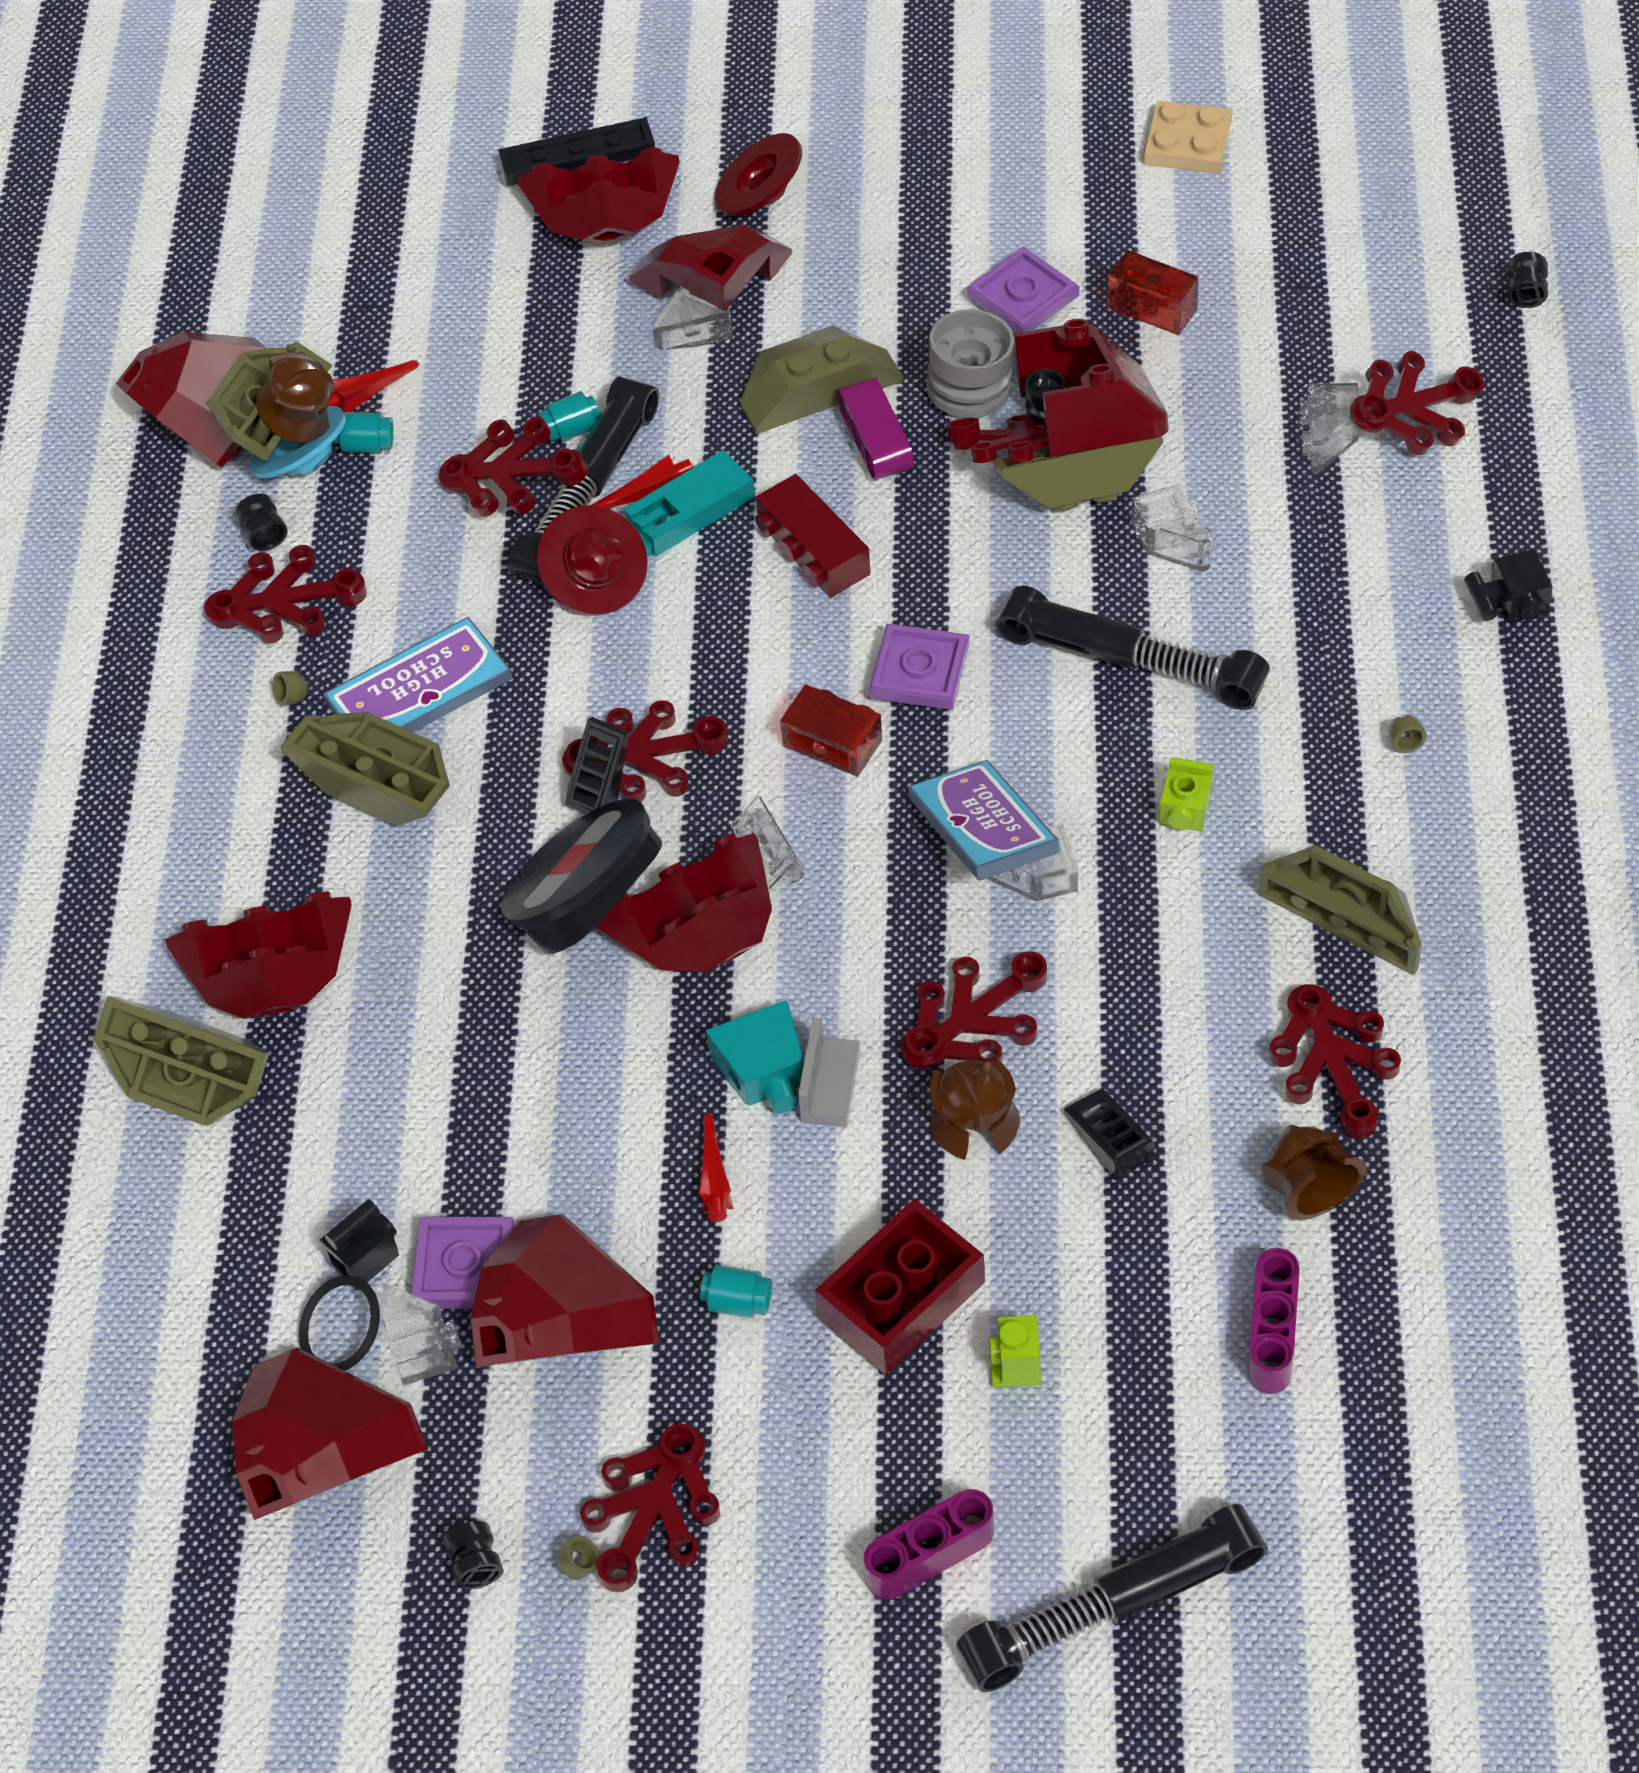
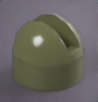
[272,671,308,705]
[1388,715,1427,753]
[557,1536,600,1580]

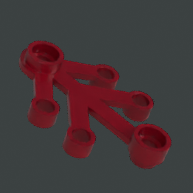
[1350,351,1484,455]
[947,415,1048,463]
[439,417,588,517]
[204,545,367,643]
[562,700,728,802]
[901,951,1047,1069]
[1269,984,1401,1140]
[580,1424,720,1593]

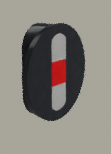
[501,799,662,954]

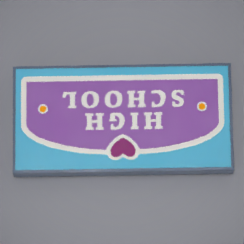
[323,616,513,732]
[908,760,1060,881]

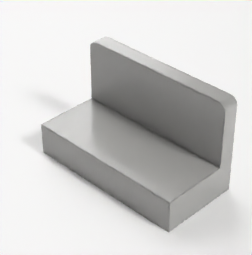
[798,1018,861,1128]

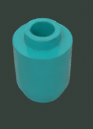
[538,391,601,443]
[334,412,394,453]
[700,1264,773,1319]

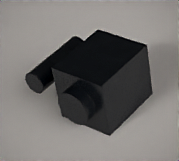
[1464,549,1553,624]
[320,1199,399,1291]

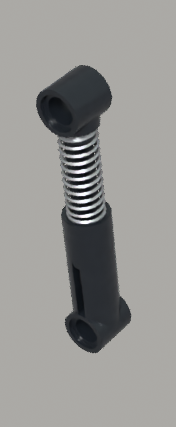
[508,376,659,584]
[995,585,1270,710]
[956,1504,1268,1693]

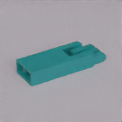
[624,450,755,557]

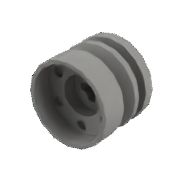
[926,309,1015,418]

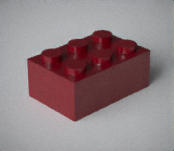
[815,1198,985,1376]

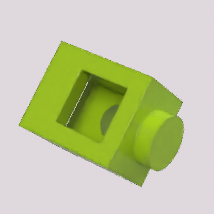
[1159,757,1214,832]
[989,1315,1041,1388]

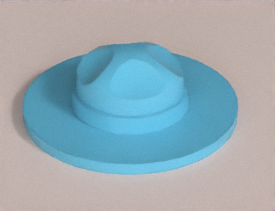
[250,406,346,479]

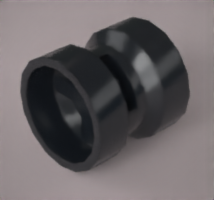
[1508,251,1548,308]
[1025,368,1066,426]
[235,493,288,551]
[443,1521,504,1590]

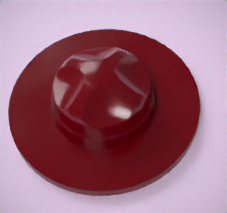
[715,133,802,216]
[536,505,648,616]

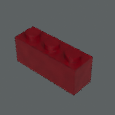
[755,473,871,598]

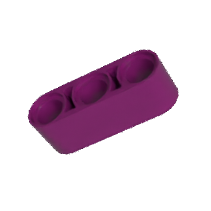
[836,377,914,481]
[1248,1248,1300,1394]
[863,1489,994,1600]

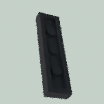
[498,117,655,186]

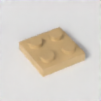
[1144,100,1233,174]

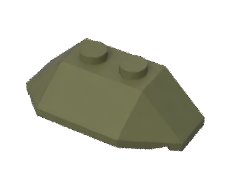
[740,325,903,434]
[206,343,332,463]
[993,436,1163,511]
[281,712,450,826]
[1259,845,1422,976]
[94,996,269,1126]

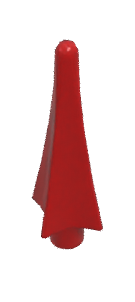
[326,360,419,412]
[591,455,693,509]
[698,1113,734,1222]

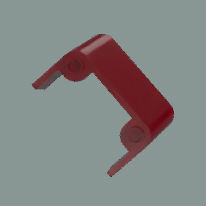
[1013,319,1169,457]

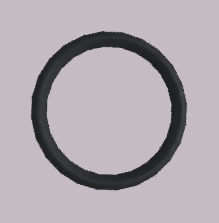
[299,1275,380,1371]

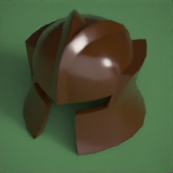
[256,352,334,442]
[929,1059,1020,1160]
[1262,1125,1367,1221]

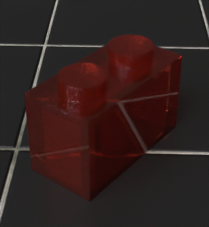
[1108,250,1199,336]
[780,684,883,777]

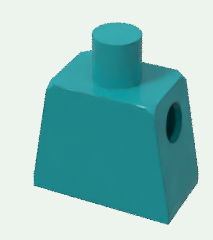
[706,1000,804,1114]

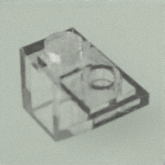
[1299,383,1359,473]
[1132,483,1215,572]
[987,824,1078,901]

